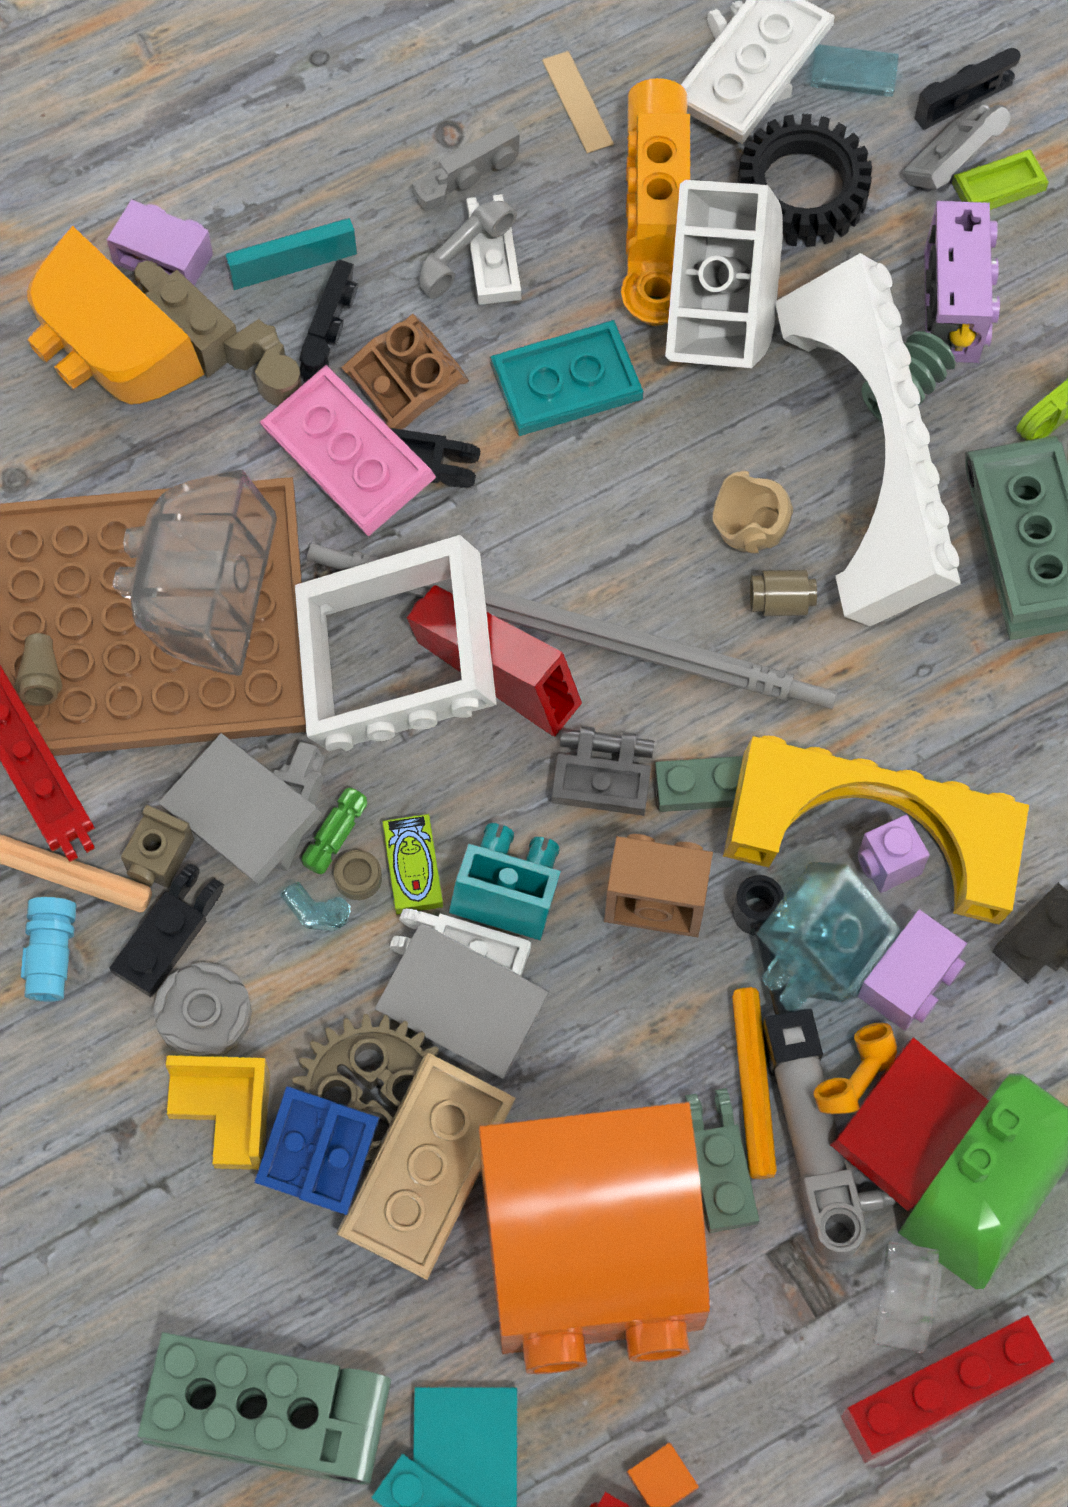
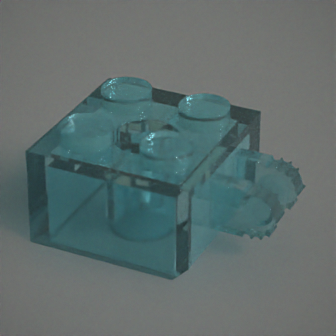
[757,862,901,1011]

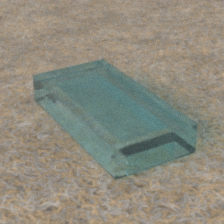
[810,44,899,97]

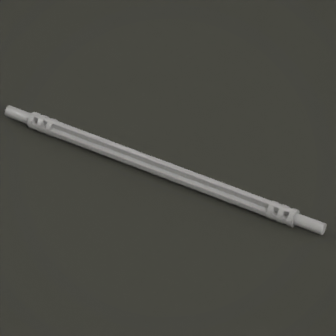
[307,543,838,709]

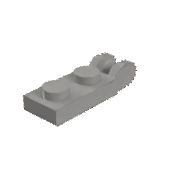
[903,103,1011,189]

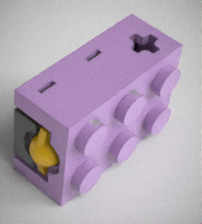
[924,201,1000,363]

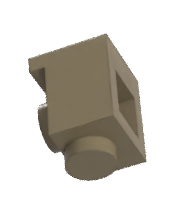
[121,804,194,888]

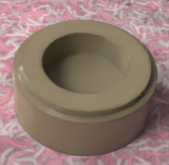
[334,850,382,900]

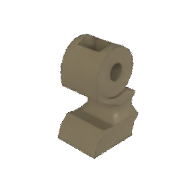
[224,319,302,406]

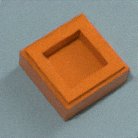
[626,1442,699,1507]

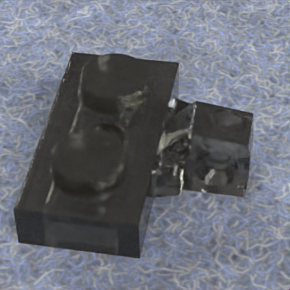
[992,882,1068,984]

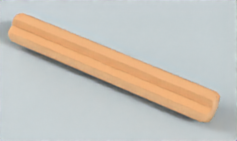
[0,834,152,912]

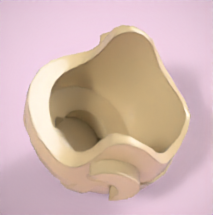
[713,471,793,553]

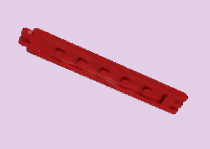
[0,665,95,862]

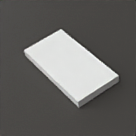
[681,0,834,144]

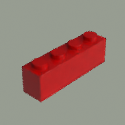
[840,1315,1054,1463]

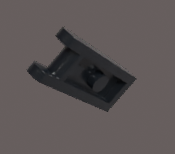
[914,48,1021,130]

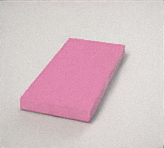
[260,365,436,537]

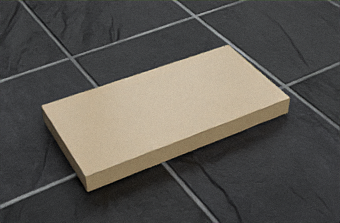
[336,1053,516,1280]

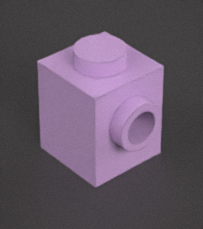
[858,814,930,893]

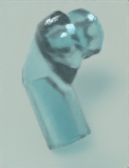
[281,882,350,931]

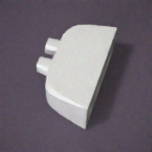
[665,180,783,368]

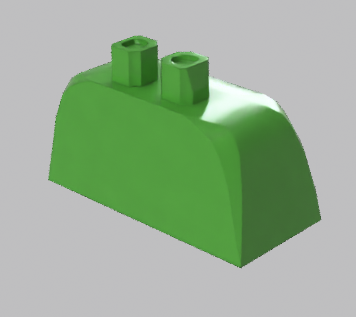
[898,1073,1068,1289]

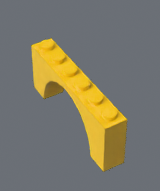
[723,736,1029,925]

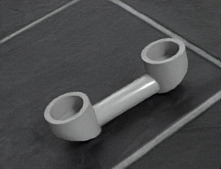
[420,201,517,299]

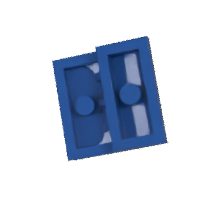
[254,1086,380,1215]

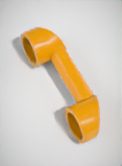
[813,1022,897,1114]

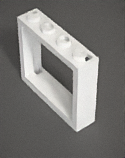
[295,535,497,751]

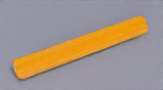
[732,987,777,1180]

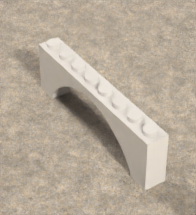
[775,253,961,626]

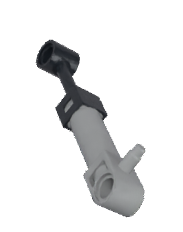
[733,875,896,1262]

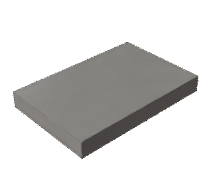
[158,733,322,885]
[375,923,550,1079]

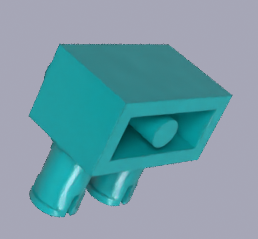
[449,823,561,941]

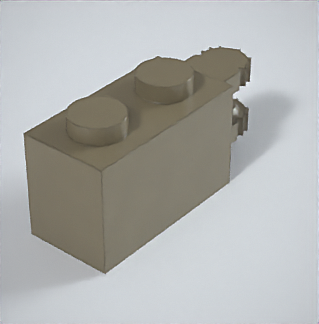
[133,260,237,378]

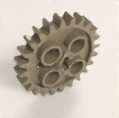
[292,1014,439,1163]

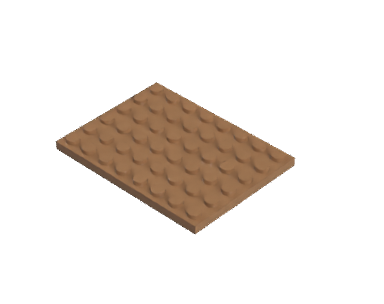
[0,477,306,756]

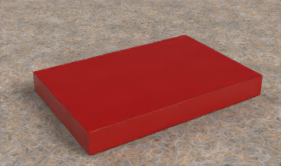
[830,1037,989,1211]

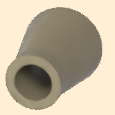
[15,633,62,706]

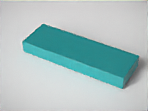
[225,218,357,290]

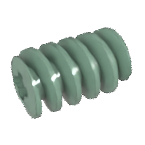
[861,331,956,424]

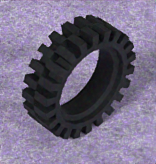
[737,114,872,247]

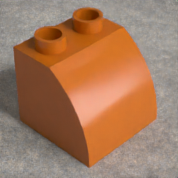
[479,1102,710,1374]

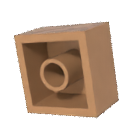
[604,834,713,938]

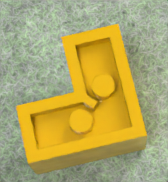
[166,1055,270,1170]

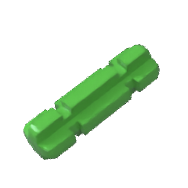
[302,787,367,874]

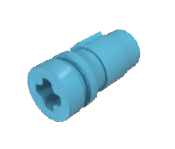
[21,897,77,1002]

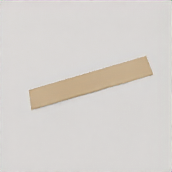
[542,51,614,153]

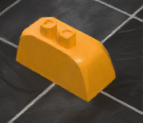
[27,226,205,404]

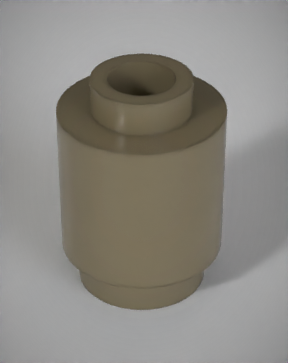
[750,570,817,616]

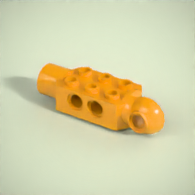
[621,78,690,326]

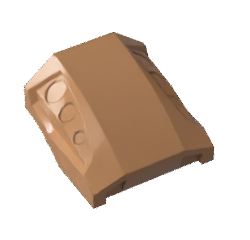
[341,314,469,429]

